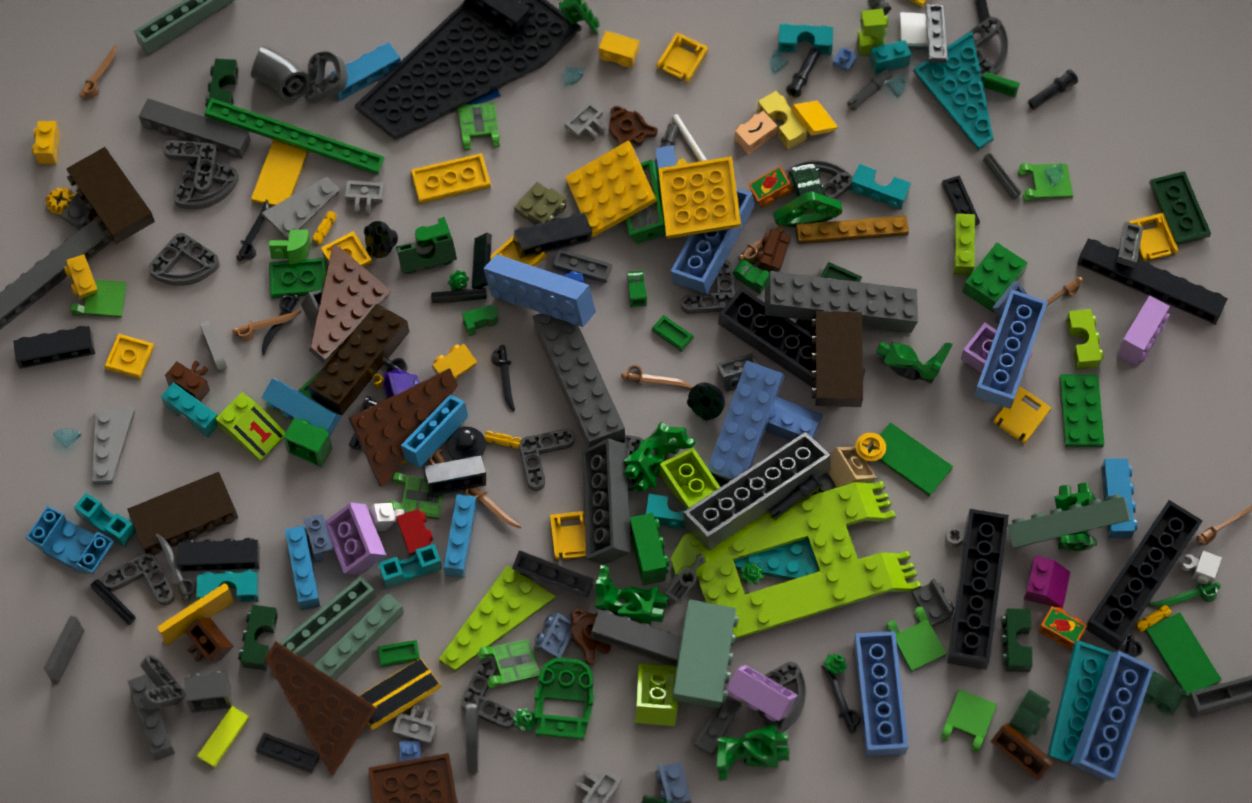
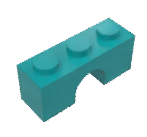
[778,23,833,55]
[850,164,911,209]
[161,382,218,437]
[74,492,136,547]
[646,494,687,529]
[378,544,442,589]
[197,570,259,602]

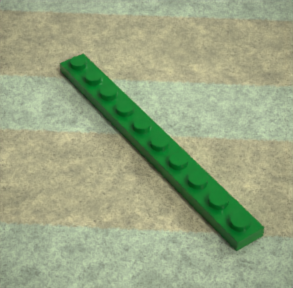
[204,98,385,175]

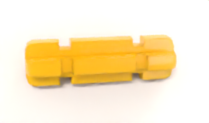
[312,211,337,244]
[484,431,522,449]
[1135,605,1172,633]

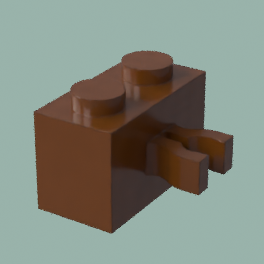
[165,360,210,402]
[185,617,234,662]

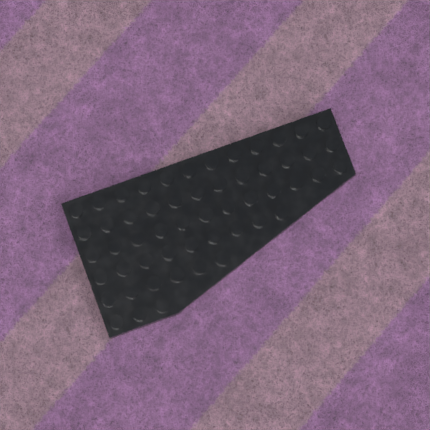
[355,0,581,140]

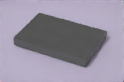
[44,616,84,684]

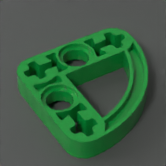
[773,192,843,227]

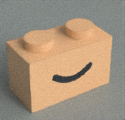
[734,111,777,155]

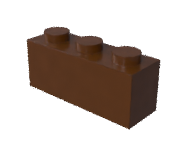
[990,723,1056,781]

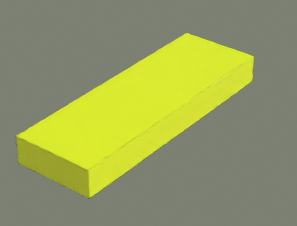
[197,706,249,768]

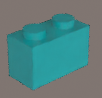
[869,40,911,75]

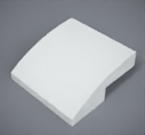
[900,13,928,47]

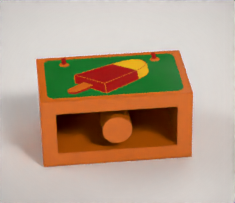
[748,166,793,208]
[1038,606,1087,651]

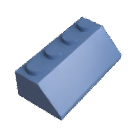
[765,397,824,441]

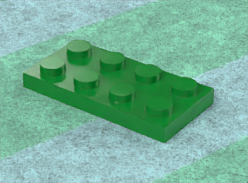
[1059,374,1105,447]

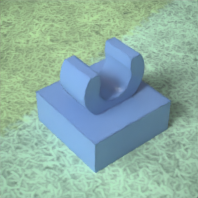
[832,48,857,72]
[400,741,421,762]

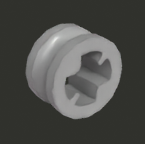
[945,527,964,547]

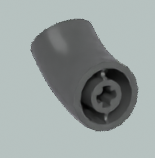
[251,46,310,101]

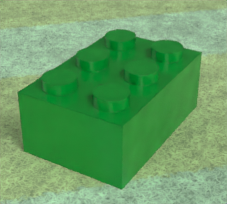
[962,242,1028,312]
[630,513,669,586]

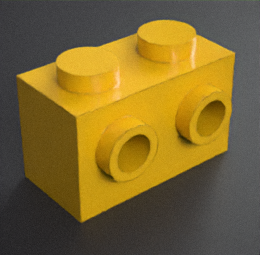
[599,31,640,68]
[32,121,60,164]
[64,254,98,300]
[432,344,477,380]

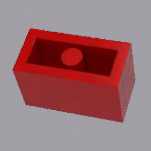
[395,509,434,554]

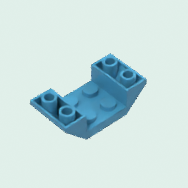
[26,506,115,574]

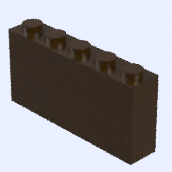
[66,147,155,244]
[811,311,863,407]
[127,471,238,555]

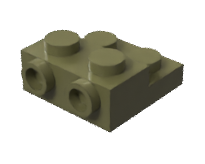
[514,182,567,224]

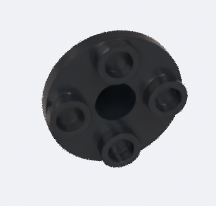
[364,221,398,258]
[687,382,725,421]
[447,427,486,460]

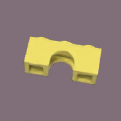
[757,91,807,150]

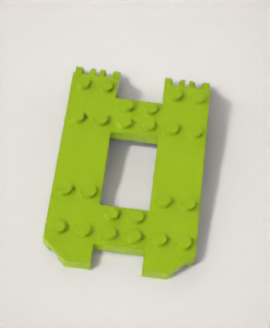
[670,481,922,640]

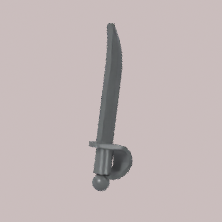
[155,533,195,602]

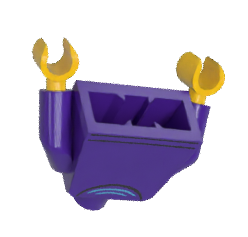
[373,369,419,398]

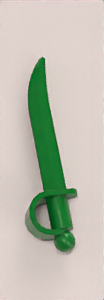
[1149,582,1221,607]

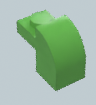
[269,230,311,264]

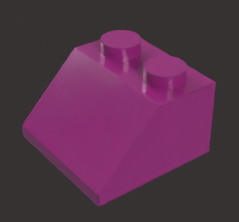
[1024,555,1071,609]

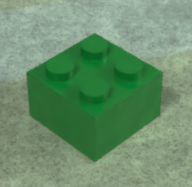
[283,418,332,467]

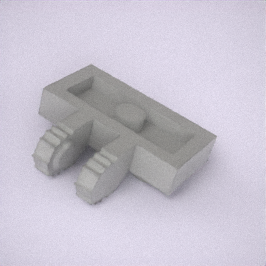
[565,101,606,140]
[345,180,384,215]
[392,703,438,745]
[575,769,622,803]

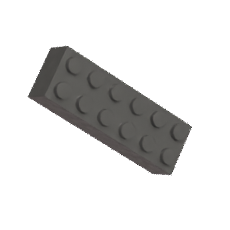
[582,438,631,564]

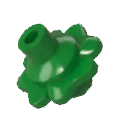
[448,270,469,291]
[740,562,764,584]
[823,654,847,675]
[512,708,536,732]

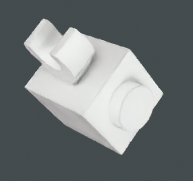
[368,503,404,531]
[1181,551,1222,584]

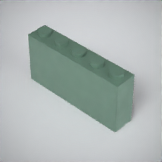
[672,600,739,709]

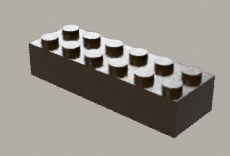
[308,303,410,416]

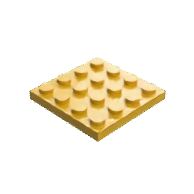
[565,140,657,237]
[658,156,741,239]

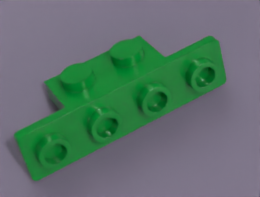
[559,0,600,35]

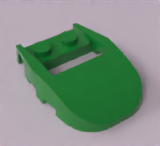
[534,658,594,741]

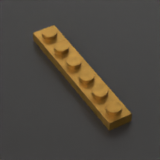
[796,215,909,244]

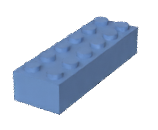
[670,189,755,294]
[483,254,596,327]
[974,289,1048,409]
[708,360,785,480]
[853,631,908,757]
[1071,651,1154,781]

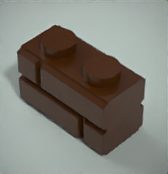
[756,229,791,272]

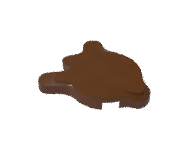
[609,106,658,146]
[570,608,612,666]

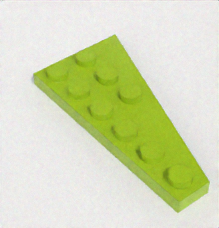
[439,565,556,672]

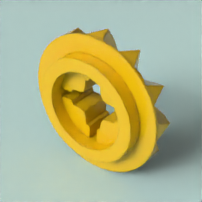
[46,187,75,214]
[855,433,886,462]

